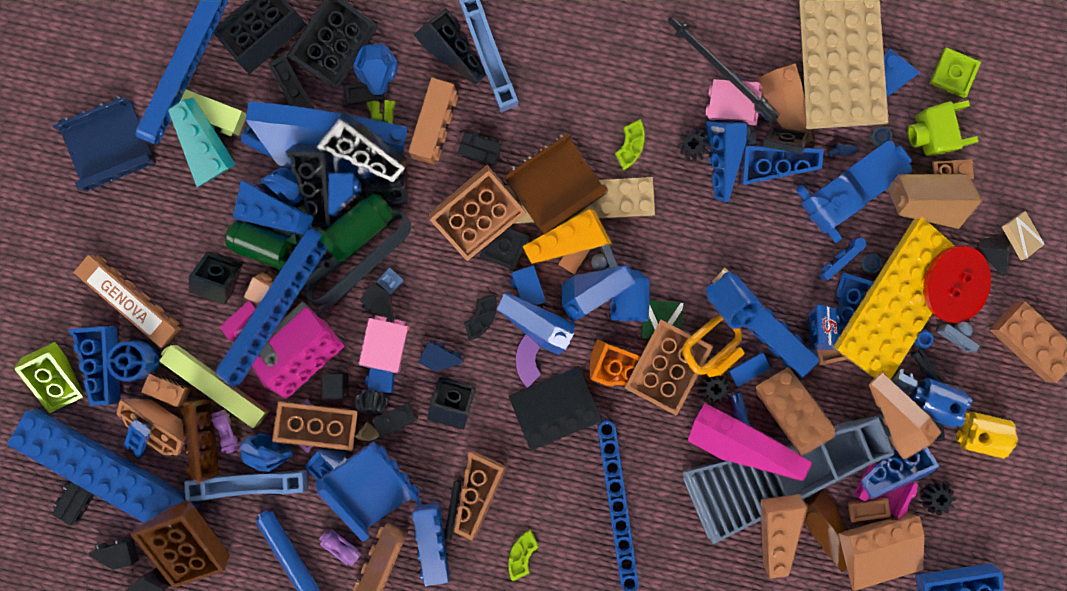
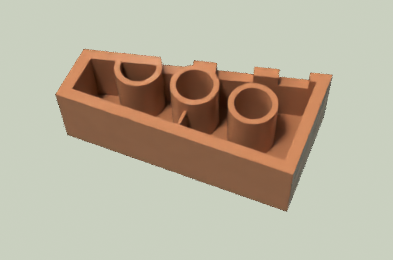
[455,451,507,540]
[761,494,807,579]

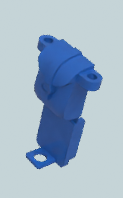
[795,141,912,244]

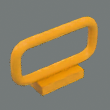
[683,313,745,377]

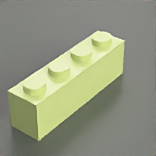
[180,90,246,137]

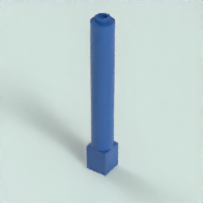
[255,510,320,591]

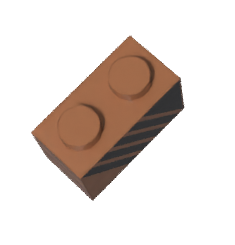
[142,373,192,407]

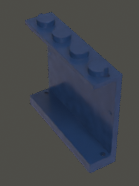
[53,96,156,192]

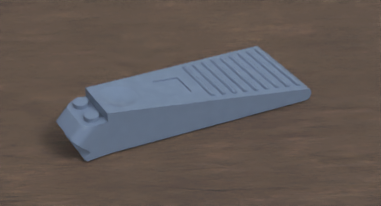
[682,414,895,544]

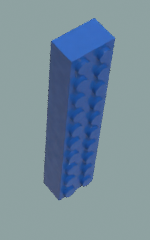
[7,409,202,523]

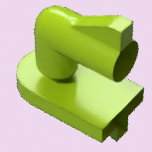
[367,100,395,124]

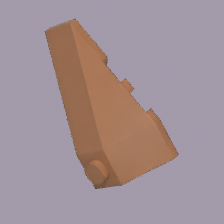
[754,64,813,143]

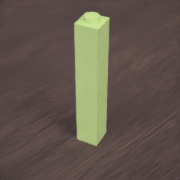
[160,345,269,429]

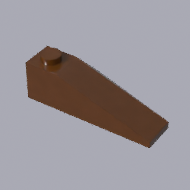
[803,489,847,572]

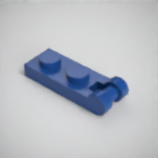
[818,238,866,281]
[124,420,151,459]

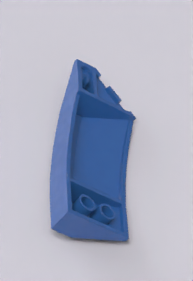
[246,101,407,180]

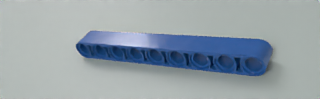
[136,0,228,145]
[217,228,327,386]
[597,419,638,591]

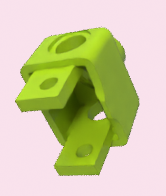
[908,100,979,156]

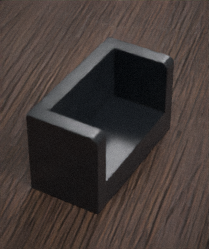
[322,373,349,398]

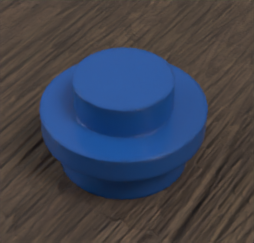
[914,329,933,349]

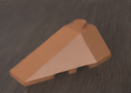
[869,373,941,459]

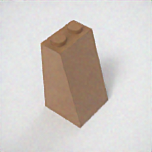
[888,174,982,229]

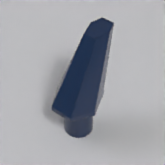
[827,143,858,158]

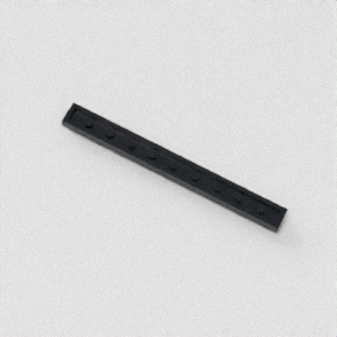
[268,55,365,211]

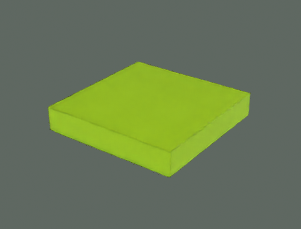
[929,47,981,98]

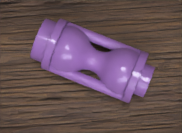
[211,409,240,454]
[319,529,361,567]

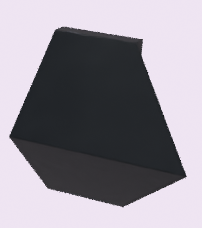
[976,235,1013,277]

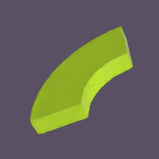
[615,119,645,171]
[509,529,539,581]

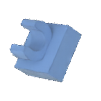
[377,268,404,295]
[891,369,917,394]

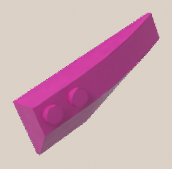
[688,403,812,481]

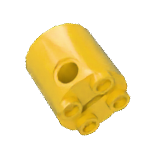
[956,412,1018,459]

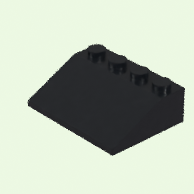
[214,0,307,75]
[286,0,379,90]
[509,366,602,451]

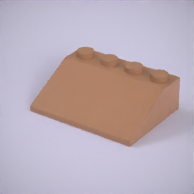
[429,165,526,261]
[625,320,713,416]
[839,513,924,591]
[353,523,408,591]

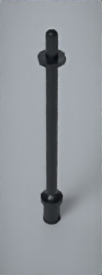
[668,17,780,123]

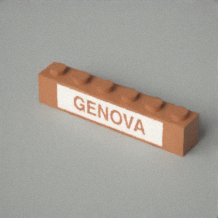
[73,255,182,348]

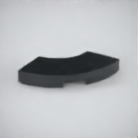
[464,294,497,341]

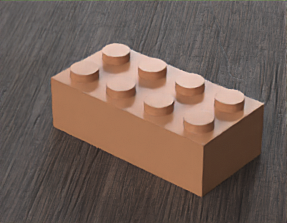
[409,78,459,165]
[989,301,1067,383]
[756,367,835,456]
[273,402,358,450]

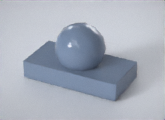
[591,245,618,271]
[936,321,979,352]

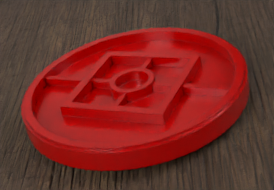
[923,246,991,323]

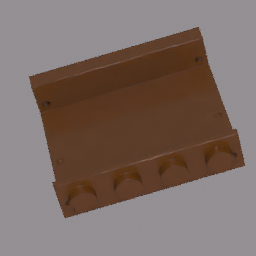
[505,133,609,235]

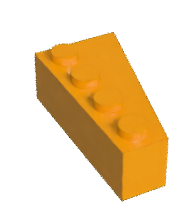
[523,209,612,264]

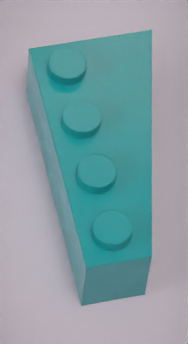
[168,98,236,187]

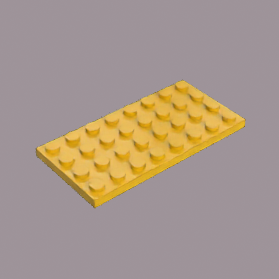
[833,217,955,380]

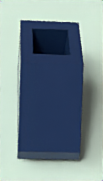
[418,340,464,372]

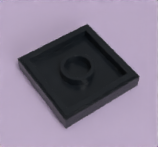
[763,127,809,154]
[480,227,529,271]

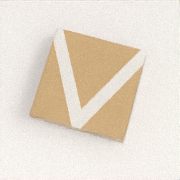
[1002,211,1044,260]

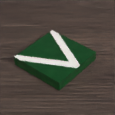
[641,300,683,339]

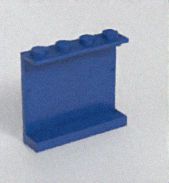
[315,442,421,542]

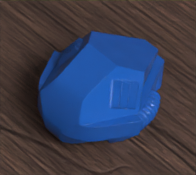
[353,44,398,95]
[259,167,304,205]
[240,432,294,472]

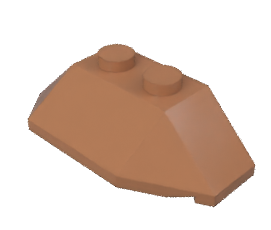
[116,398,184,455]

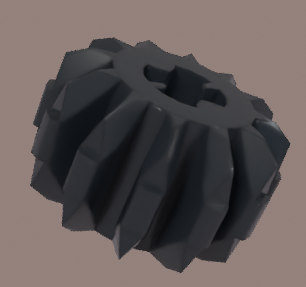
[678,128,711,162]
[698,375,731,405]
[355,389,388,415]
[920,482,957,516]

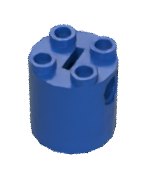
[610,270,650,321]
[706,271,762,329]
[107,341,160,381]
[910,378,972,428]

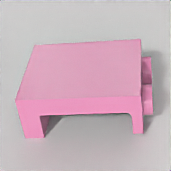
[706,79,762,125]
[359,315,410,373]

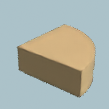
[355,421,379,441]

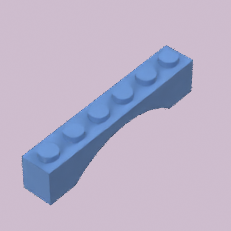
[459,0,518,112]
[185,470,308,501]

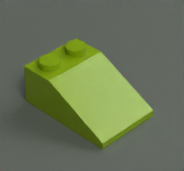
[14,342,84,413]

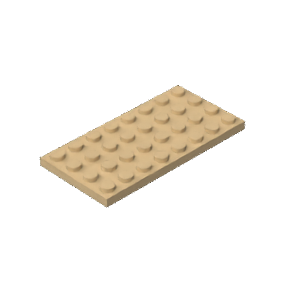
[799,0,888,129]

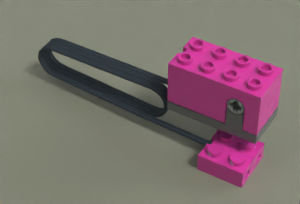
[220,209,411,399]

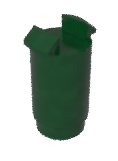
[320,194,393,261]
[225,220,301,272]

